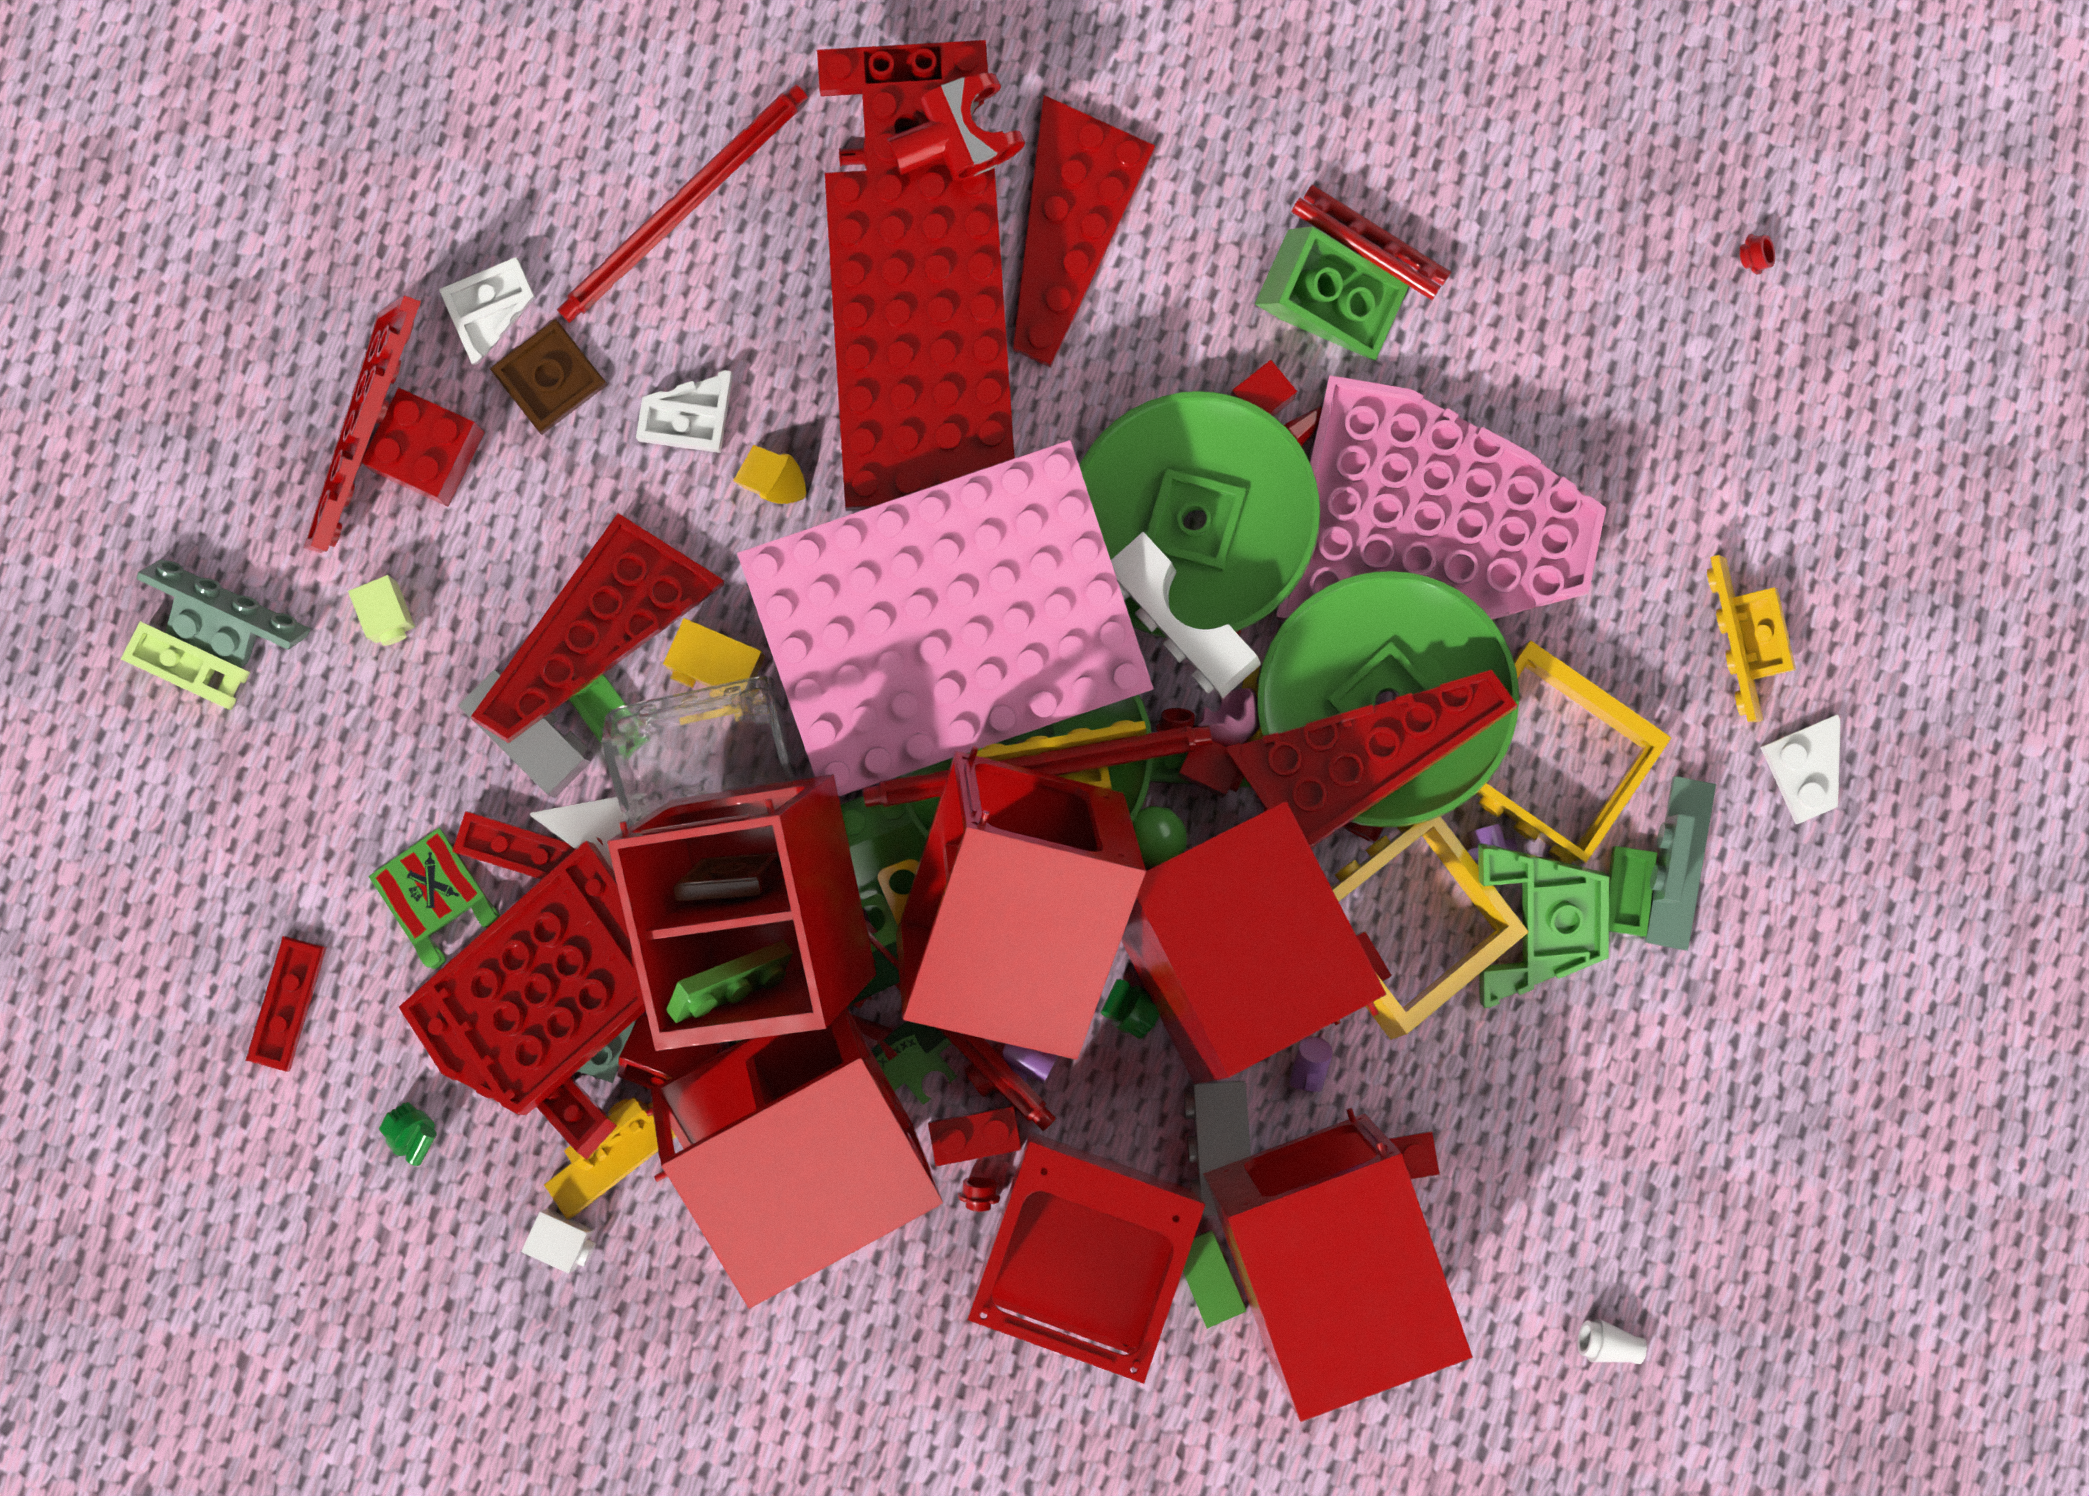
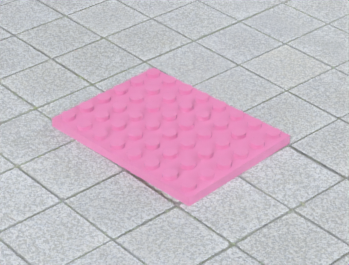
[737,440,1154,796]

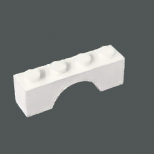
[1111,532,1261,698]

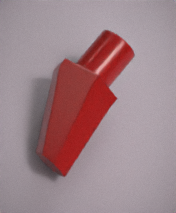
[1284,406,1322,446]
[851,1014,898,1061]

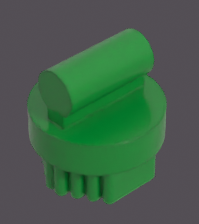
[1100,979,1160,1039]
[379,1102,437,1166]

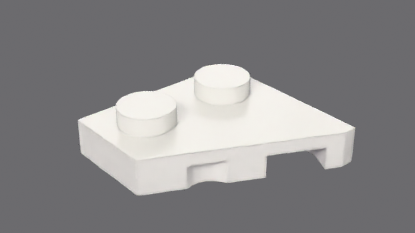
[439,257,535,365]
[636,370,733,453]
[1760,714,1840,824]

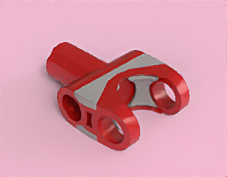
[887,73,1025,181]

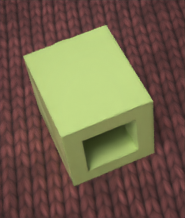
[348,575,415,646]

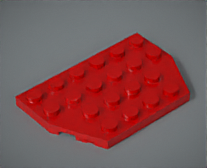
[399,841,646,1115]

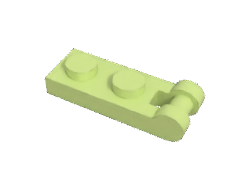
[121,621,251,710]

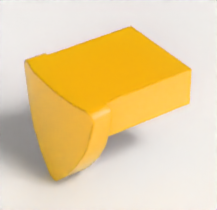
[733,445,806,504]

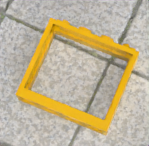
[1476,640,1672,865]
[1331,816,1529,1040]

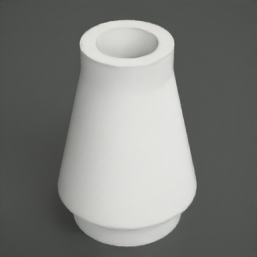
[1577,1319,1647,1364]

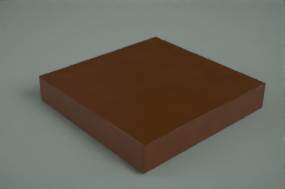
[489,319,608,435]
[673,852,782,902]

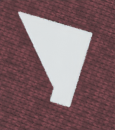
[530,792,649,871]

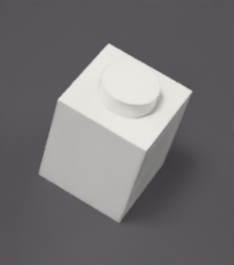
[521,1208,596,1274]

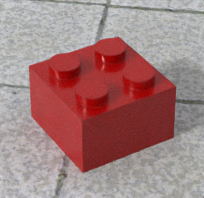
[361,387,485,507]

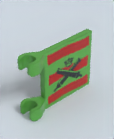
[368,828,500,969]

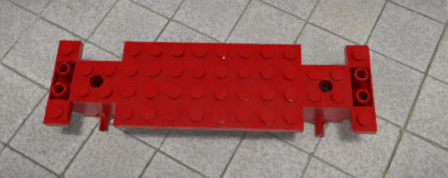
[817,40,1015,511]

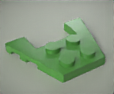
[1478,844,1609,1008]

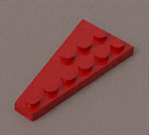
[1013,95,1156,368]
[303,295,421,553]
[471,513,724,743]
[1225,670,1517,848]

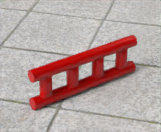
[1291,184,1451,300]

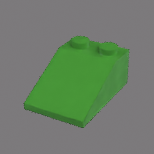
[1255,227,1409,361]
[840,796,927,931]

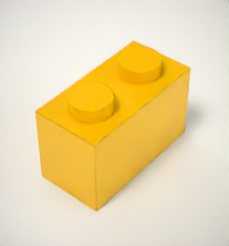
[663,618,765,705]

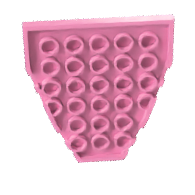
[1276,375,1606,621]

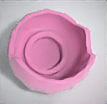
[1198,688,1260,747]

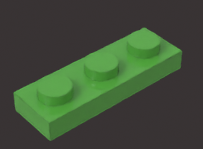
[666,940,794,1023]

